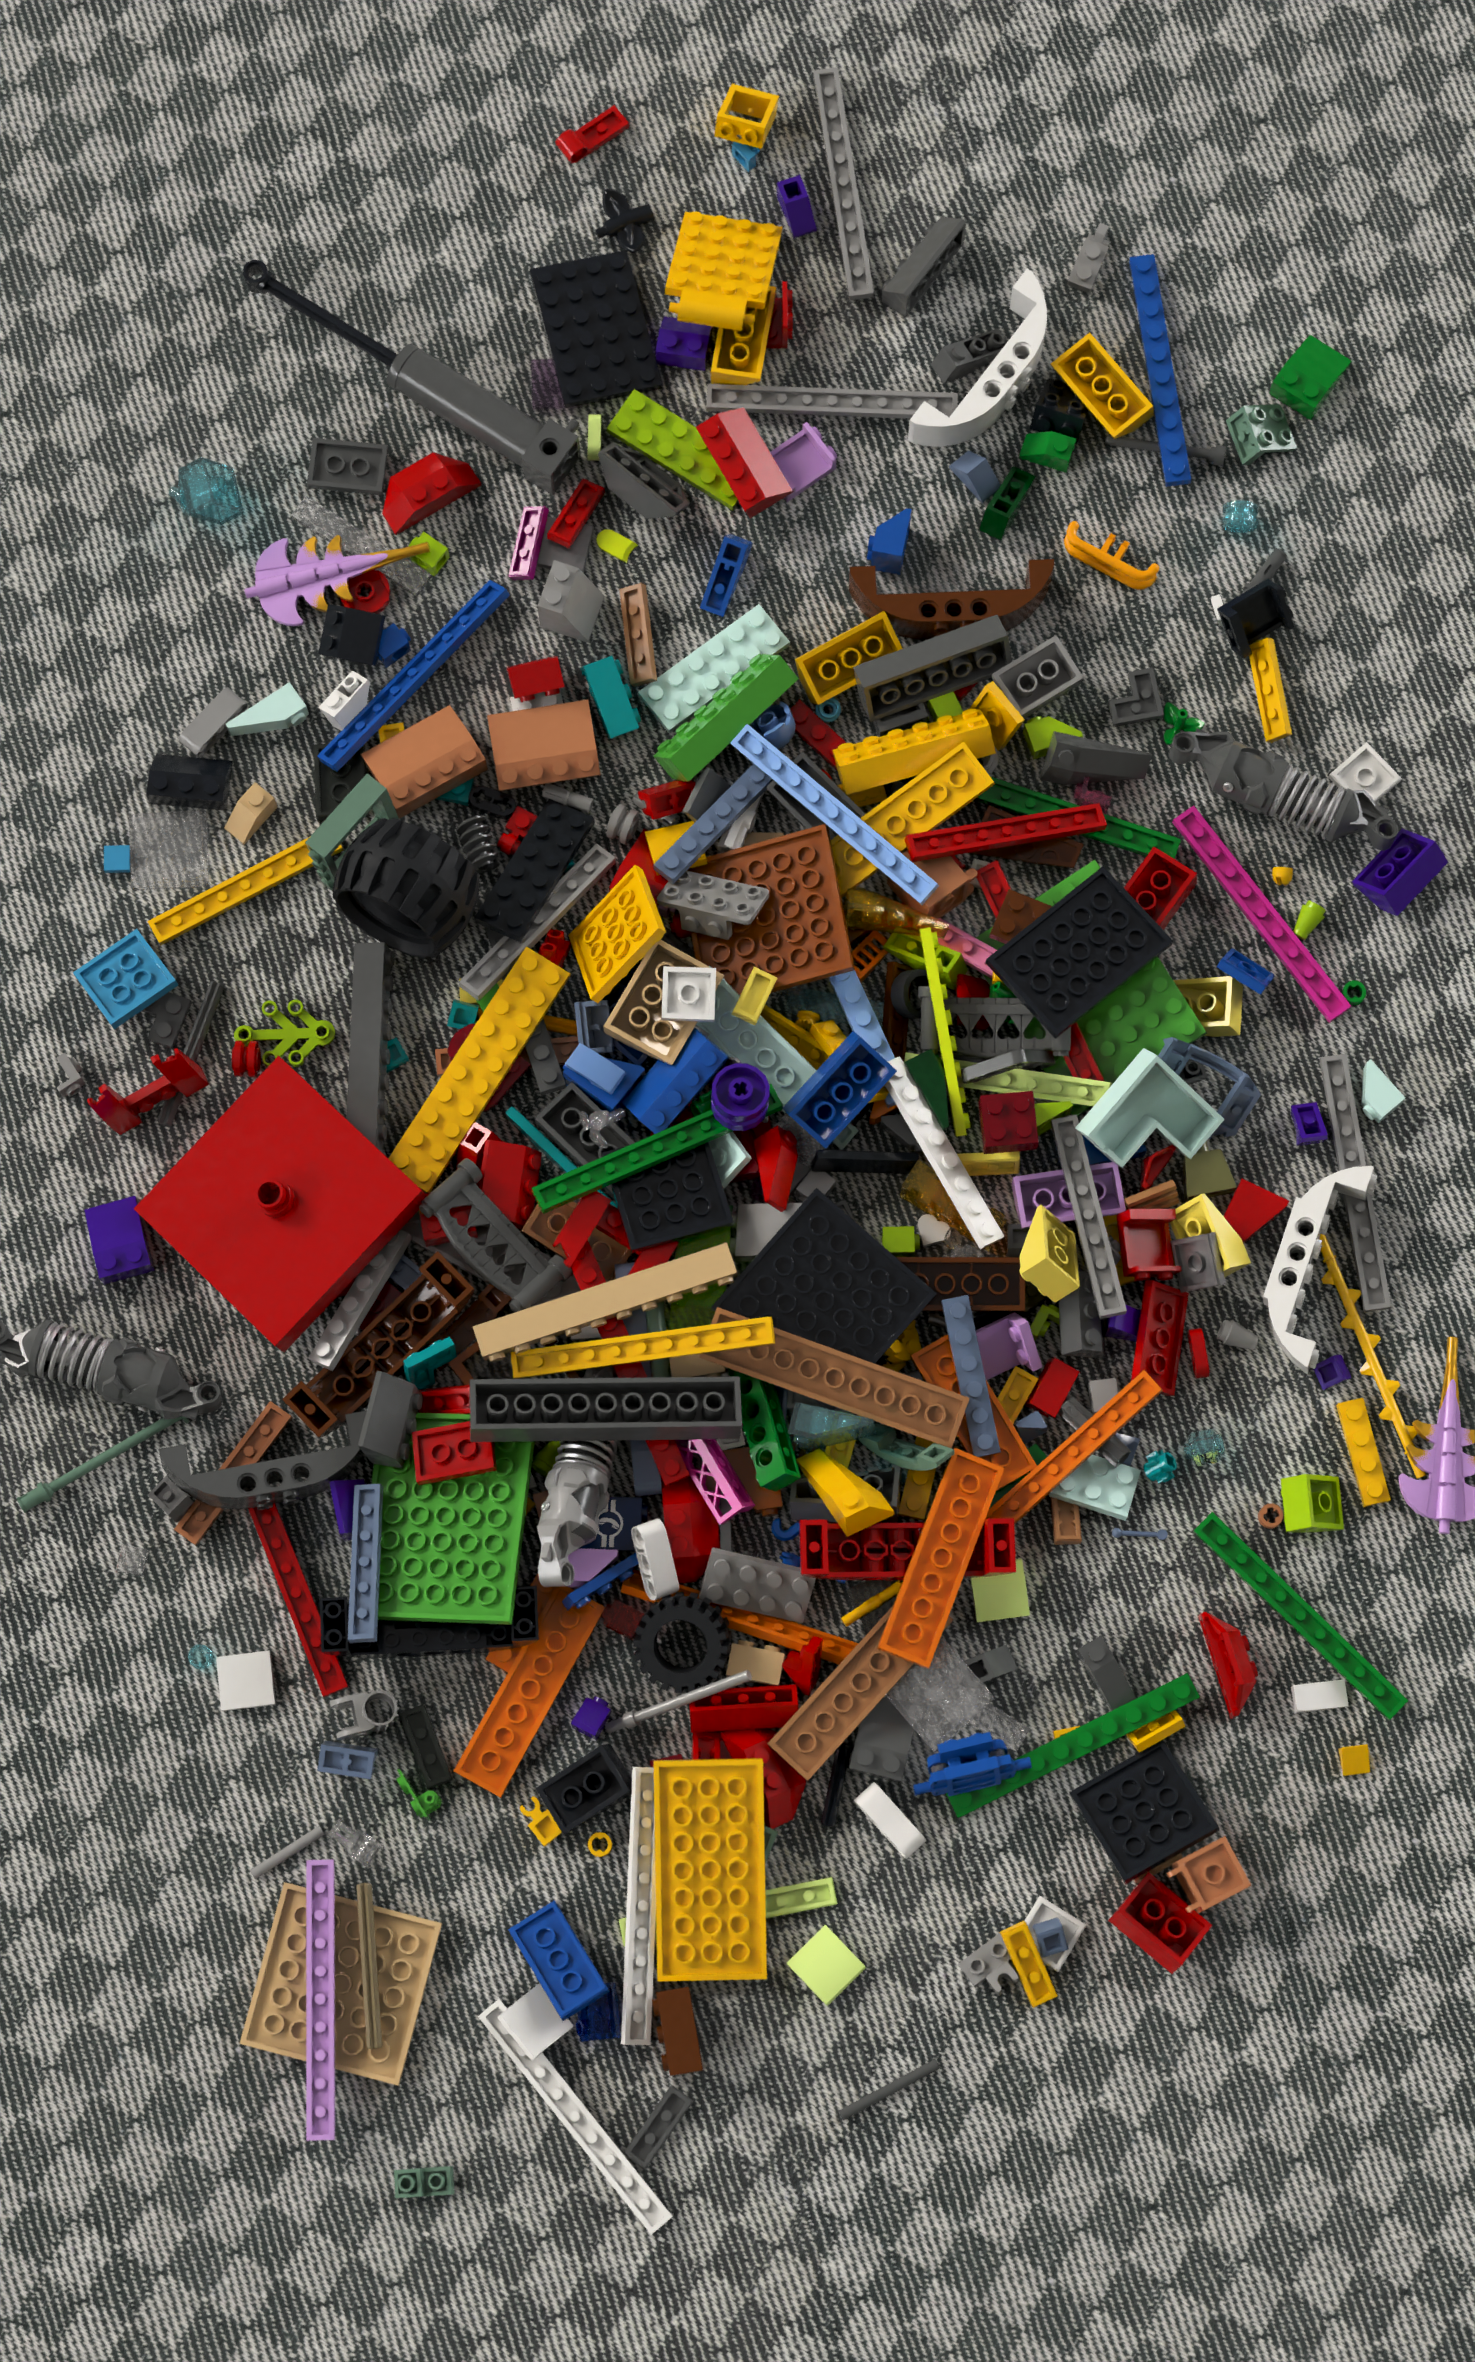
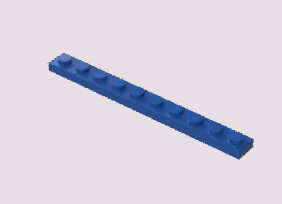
[1129,254,1191,487]
[317,580,510,772]

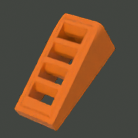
[852,929,889,983]

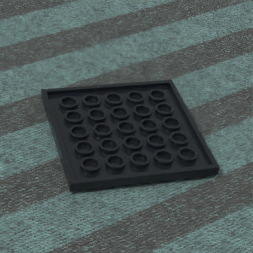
[711,1188,937,1414]

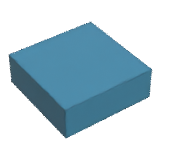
[104,845,131,873]

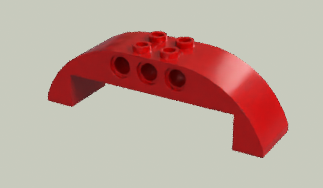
[799,1518,1016,1580]

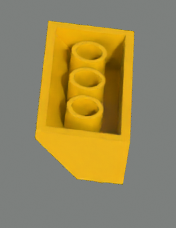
[711,286,777,385]
[1051,332,1154,439]
[795,611,903,705]

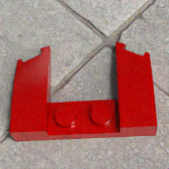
[87,1048,209,1135]
[553,1191,679,1275]

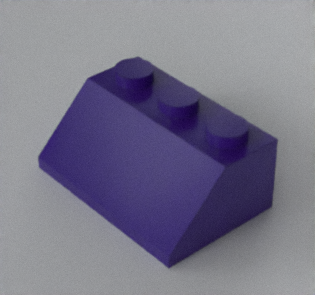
[1351,828,1448,916]

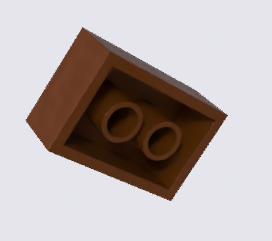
[652,1987,703,2076]

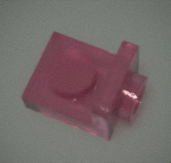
[1073,776,1111,814]

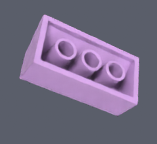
[1011,1162,1126,1229]

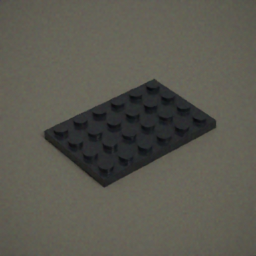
[530,250,662,408]
[985,866,1173,1039]

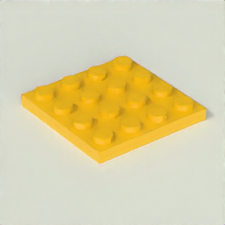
[568,865,666,1003]

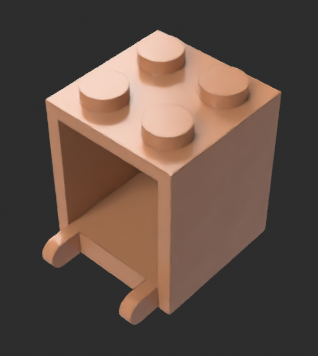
[887,850,977,928]
[1167,1836,1252,1913]

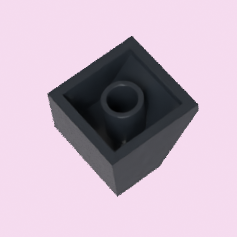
[318,604,385,666]

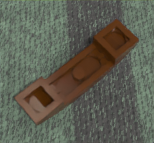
[425,1284,512,1372]

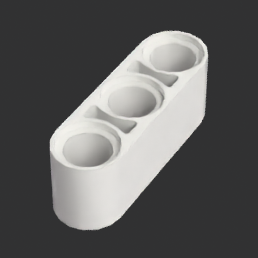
[631,1518,679,1601]
[854,1782,926,1859]

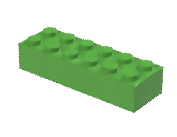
[653,654,799,782]

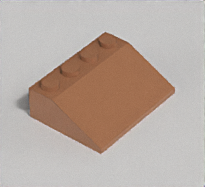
[487,699,601,791]
[361,705,488,819]

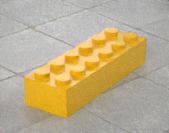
[832,708,996,795]

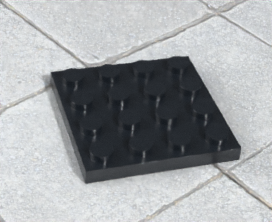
[602,1142,734,1253]
[1069,1740,1220,1885]

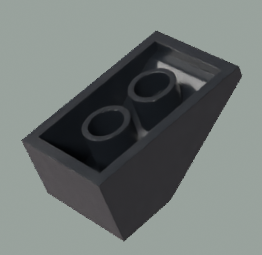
[536,1744,632,1835]

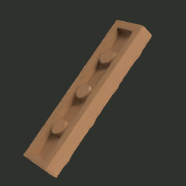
[619,583,657,687]

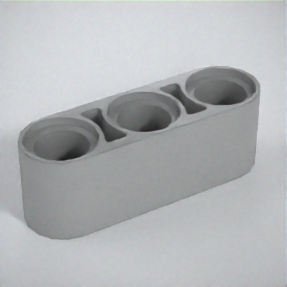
[179,687,248,758]

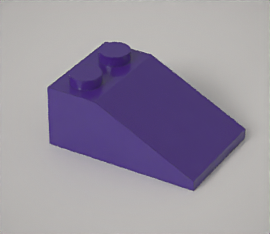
[84,1196,155,1285]

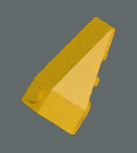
[796,1449,895,1537]

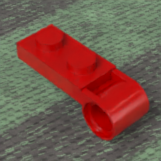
[555,105,629,163]

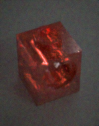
[601,1599,644,1641]

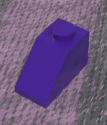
[1105,1305,1141,1342]
[571,1696,612,1741]

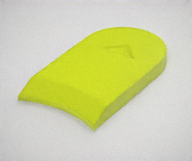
[596,529,638,563]

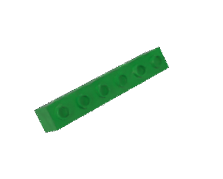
[728,1368,801,1491]

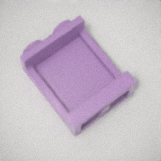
[770,422,837,502]

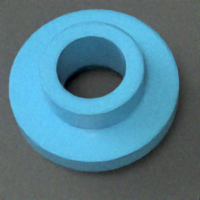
[815,697,841,722]

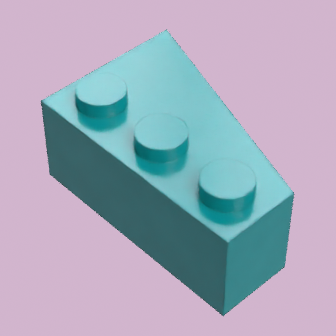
[580,655,641,739]

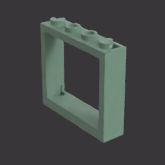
[305,774,399,891]

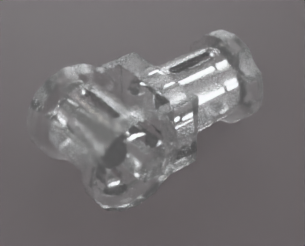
[327,1817,385,1869]

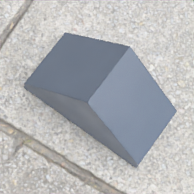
[949,451,1001,503]

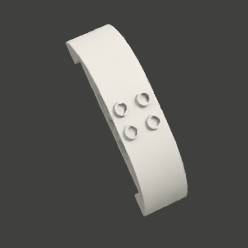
[908,269,1047,447]

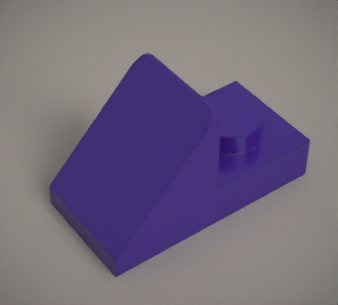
[1291,1102,1328,1146]

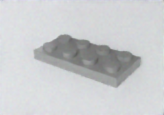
[699,1547,816,1623]

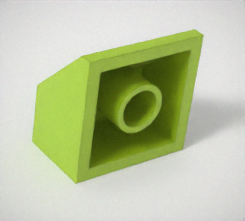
[1281,1474,1344,1533]

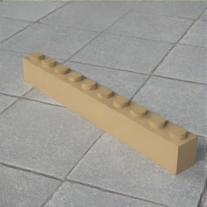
[473,1243,737,1362]

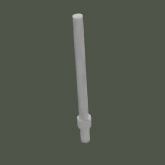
[605,1670,752,1733]

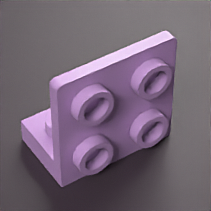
[976,1312,1043,1380]

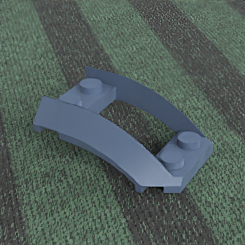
[1158,1037,1261,1139]

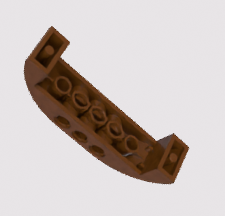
[849,559,1054,640]
[282,1251,475,1438]

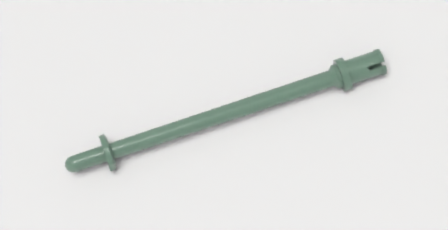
[16,1397,207,1513]

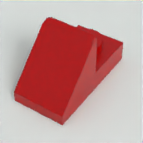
[782,1636,823,1696]

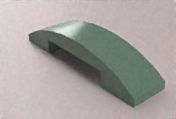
[858,1423,955,1471]

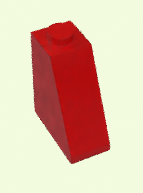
[1223,1178,1289,1244]

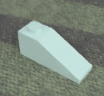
[226,682,309,736]

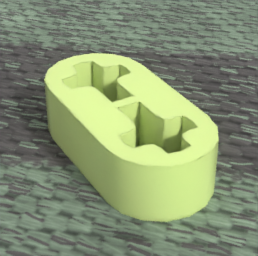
[588,414,602,461]

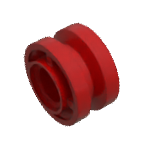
[232,1040,261,1077]

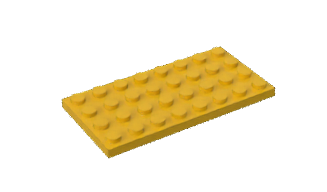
[654,1758,767,1982]

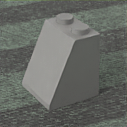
[537,560,605,643]
[729,1203,803,1262]

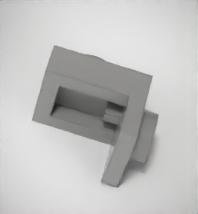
[56,1052,85,1097]

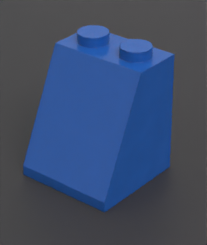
[563,1058,646,1122]

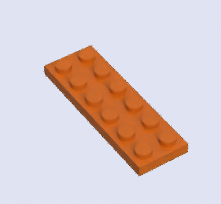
[910,1334,1037,1491]

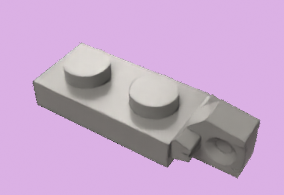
[1067,223,1110,294]

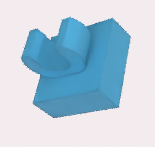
[732,142,760,172]

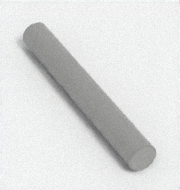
[250,1826,325,1879]

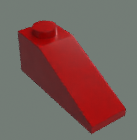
[754,1125,798,1212]

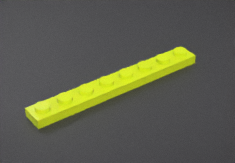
[919,927,971,1137]

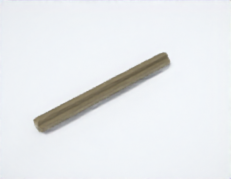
[356,1883,382,2049]

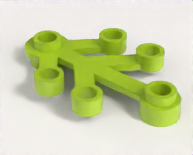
[234,999,336,1067]

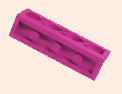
[675,1439,755,1525]

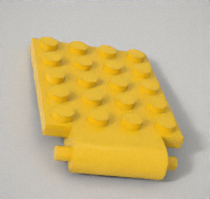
[665,212,783,331]

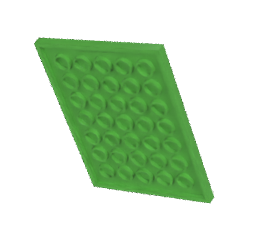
[976,860,1207,1117]
[371,1413,535,1625]

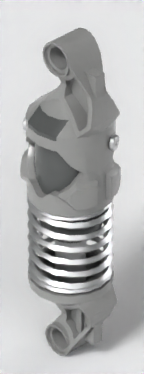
[537,1366,619,1587]

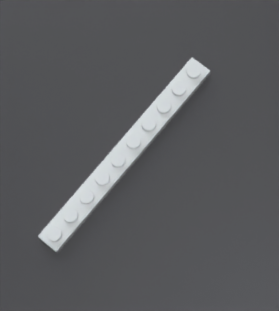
[621,1767,656,2045]
[478,1999,673,2235]

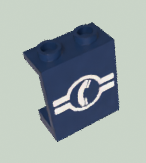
[580,1497,648,1553]

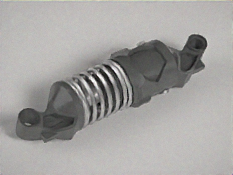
[1168,728,1398,851]
[0,1319,222,1420]

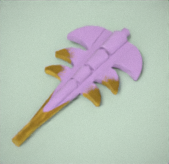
[245,535,430,626]
[1399,1337,1475,1534]

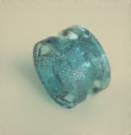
[1222,500,1258,533]

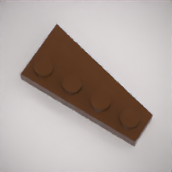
[969,805,1084,869]

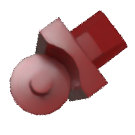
[538,929,571,969]

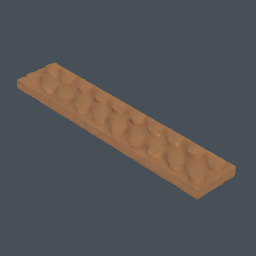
[699,1307,970,1448]

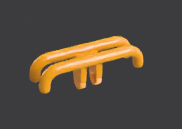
[1064,521,1159,590]

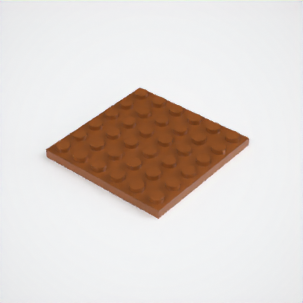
[687,824,855,995]

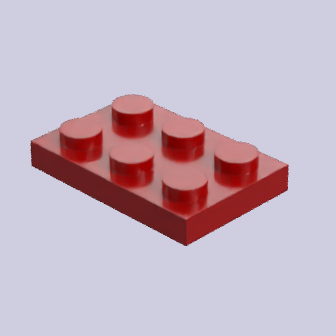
[412,1421,497,1485]

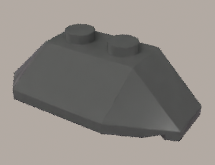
[598,442,690,519]

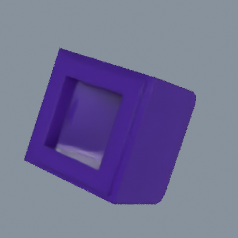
[1313,1355,1352,1390]

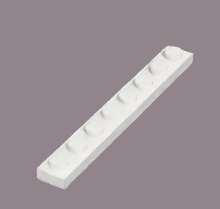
[885,1056,1005,1250]

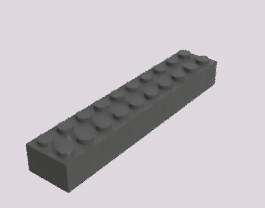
[469,1377,742,1442]

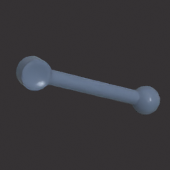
[1112,1528,1168,1541]

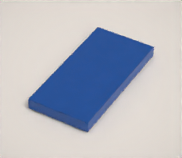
[508,1900,610,2021]

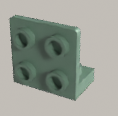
[1226,404,1297,465]

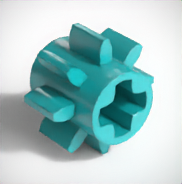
[1143,1449,1177,1484]

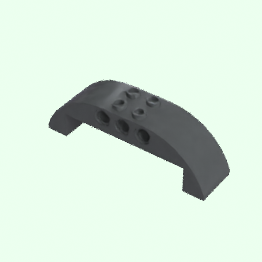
[159,1411,367,1510]

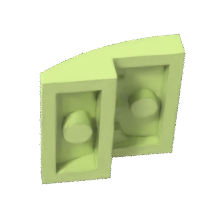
[970,1558,1030,1622]
[786,1925,866,2006]

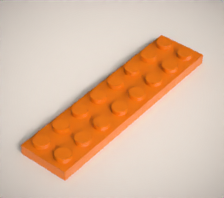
[877,1448,1004,1669]
[453,1586,606,1798]

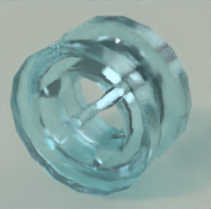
[188,1644,214,1670]

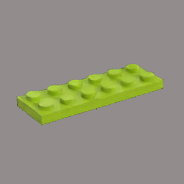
[607,389,739,511]

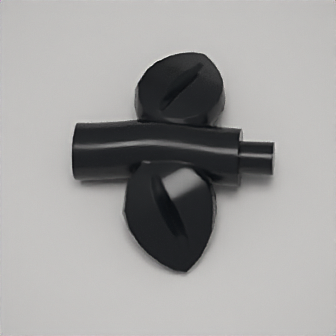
[595,188,655,253]

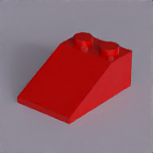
[609,829,668,909]

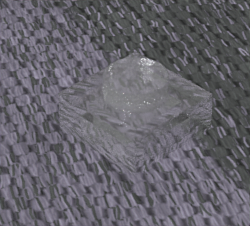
[116,1544,149,1577]

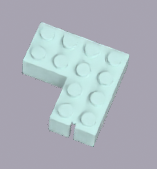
[1075,1048,1225,1167]

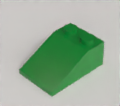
[1269,335,1352,420]

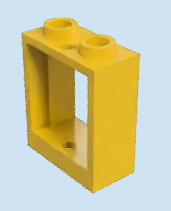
[714,84,779,149]

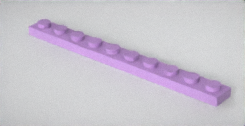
[306,1860,335,2141]

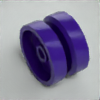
[711,1063,770,1131]

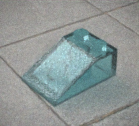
[788,1402,878,1451]

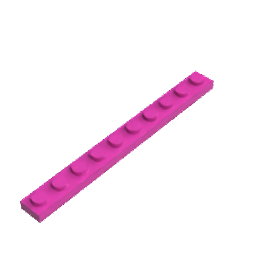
[1172,805,1351,1023]

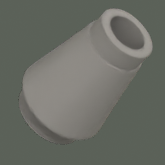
[1217,1320,1259,1350]

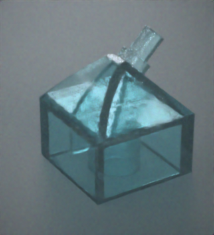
[169,457,244,525]

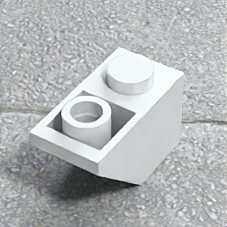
[318,671,370,731]

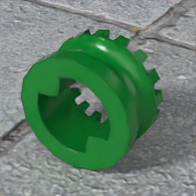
[1342,980,1366,1006]

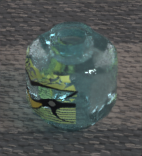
[1184,1429,1225,1466]

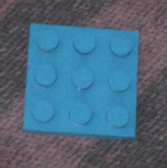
[73,929,178,1029]

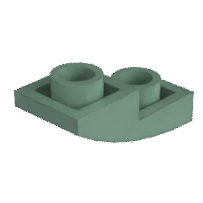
[394,2166,455,2198]

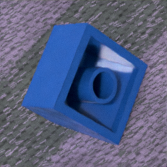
[867,508,912,575]

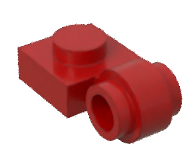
[497,806,538,856]

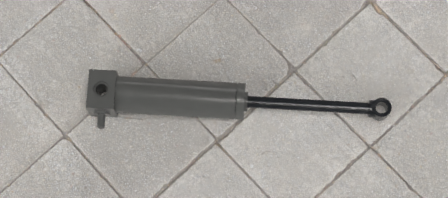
[243,260,581,495]

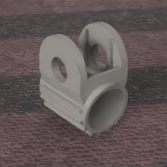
[330,1688,400,1740]

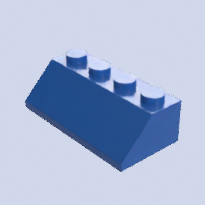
[622,1027,730,1134]
[783,1031,897,1149]

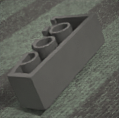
[790,1464,902,1523]

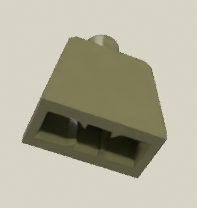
[1182,1141,1237,1202]

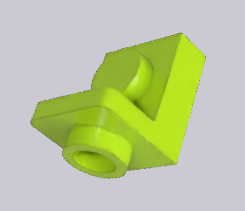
[1030,1304,1060,1341]

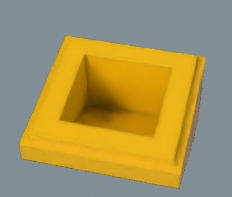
[1339,1744,1370,1776]

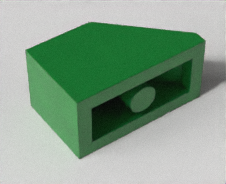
[1019,431,1076,473]

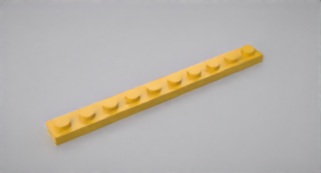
[511,1316,775,1379]

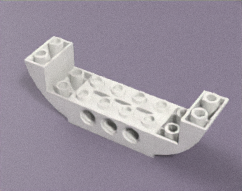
[1263,1166,1377,1374]

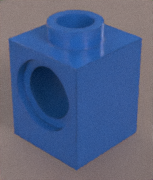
[377,623,411,668]

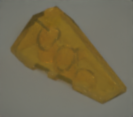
[843,887,949,939]

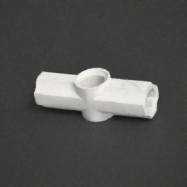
[718,793,764,853]

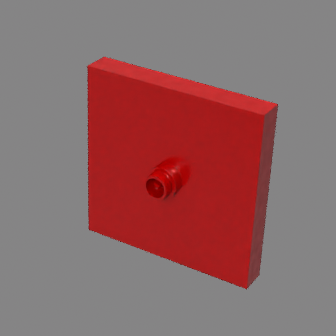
[134,1056,428,1353]

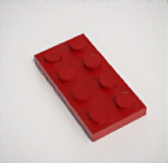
[1131,1280,1189,1396]

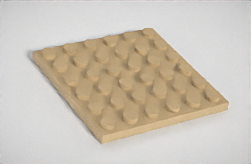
[239,1882,442,2086]

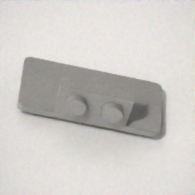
[657,871,770,940]

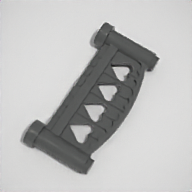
[918,986,1071,1059]
[419,1158,573,1312]

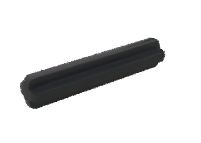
[821,1747,850,1827]

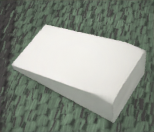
[1291,1679,1349,1714]

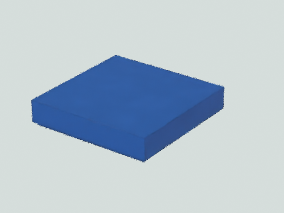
[1217,948,1275,995]

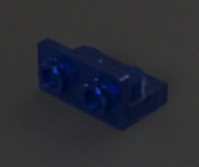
[576,1982,621,2042]

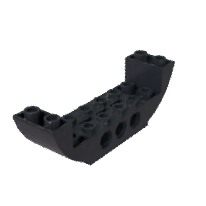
[320,1586,539,1659]

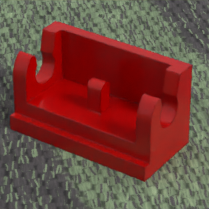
[638,780,696,820]
[1024,1357,1079,1418]

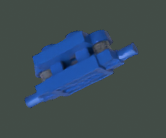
[913,1732,1032,1796]

